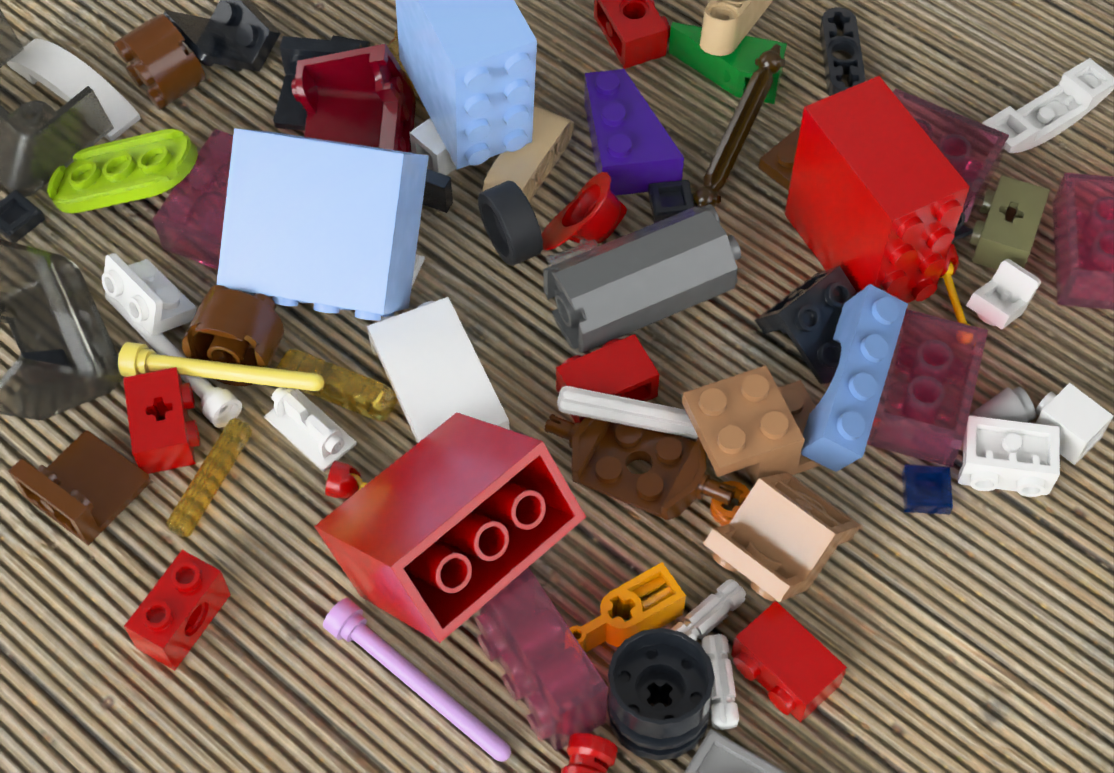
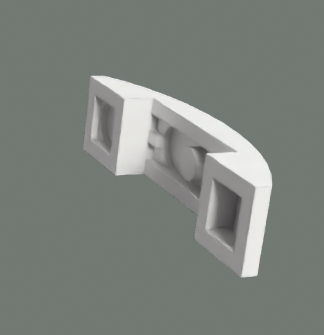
[6,39,141,142]
[980,58,1114,153]

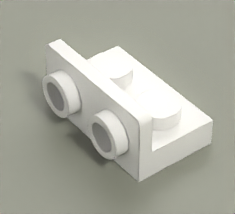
[102,253,197,336]
[958,415,1060,497]

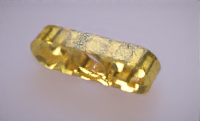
[276,349,398,421]

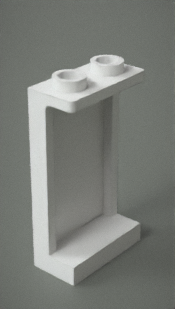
[367,297,510,443]

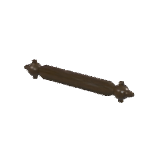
[692,44,785,207]

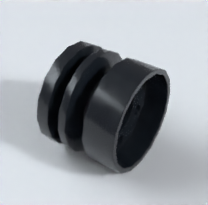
[607,628,715,761]

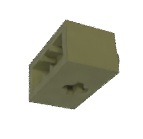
[969,175,1050,270]

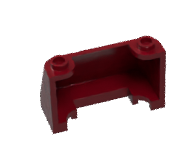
[291,44,416,153]

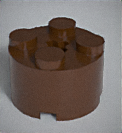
[113,14,206,110]
[182,285,284,386]

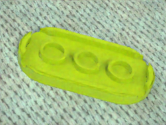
[47,129,198,214]

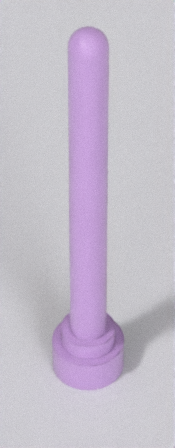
[323,598,511,762]

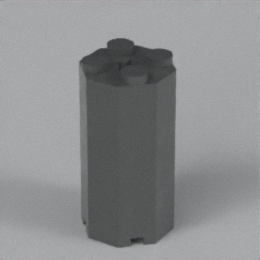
[543,204,741,353]

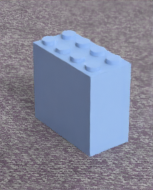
[396,0,537,170]
[217,128,429,321]

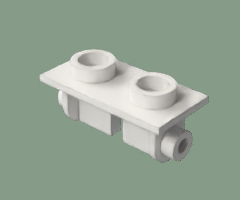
[264,387,357,472]

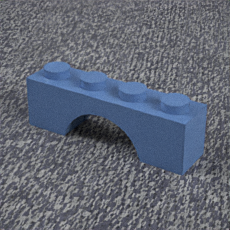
[801,284,908,472]

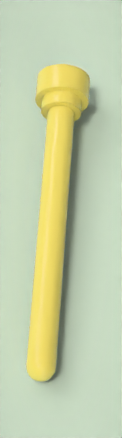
[118,342,324,391]

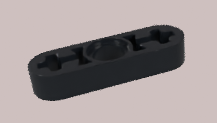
[820,7,866,96]

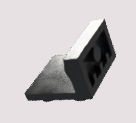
[163,0,281,72]
[273,36,361,131]
[755,266,857,384]

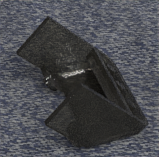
[0,9,114,197]
[0,239,124,420]

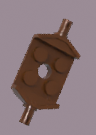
[545,414,736,520]

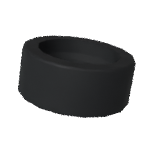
[478,181,543,266]

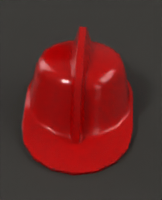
[542,172,627,251]

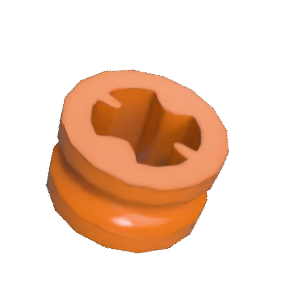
[710,481,750,526]

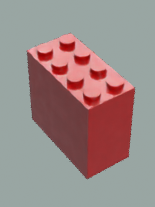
[784,76,970,303]
[314,412,586,643]

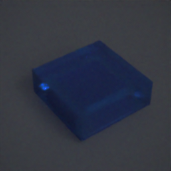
[902,465,953,515]

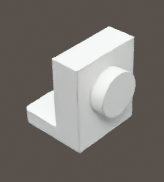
[966,259,1041,330]

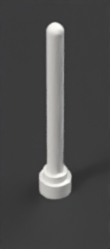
[105,291,242,428]

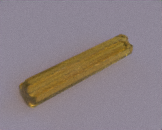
[167,418,252,538]

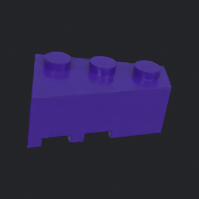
[584,69,684,196]

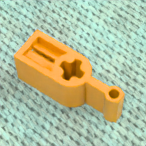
[565,562,686,662]

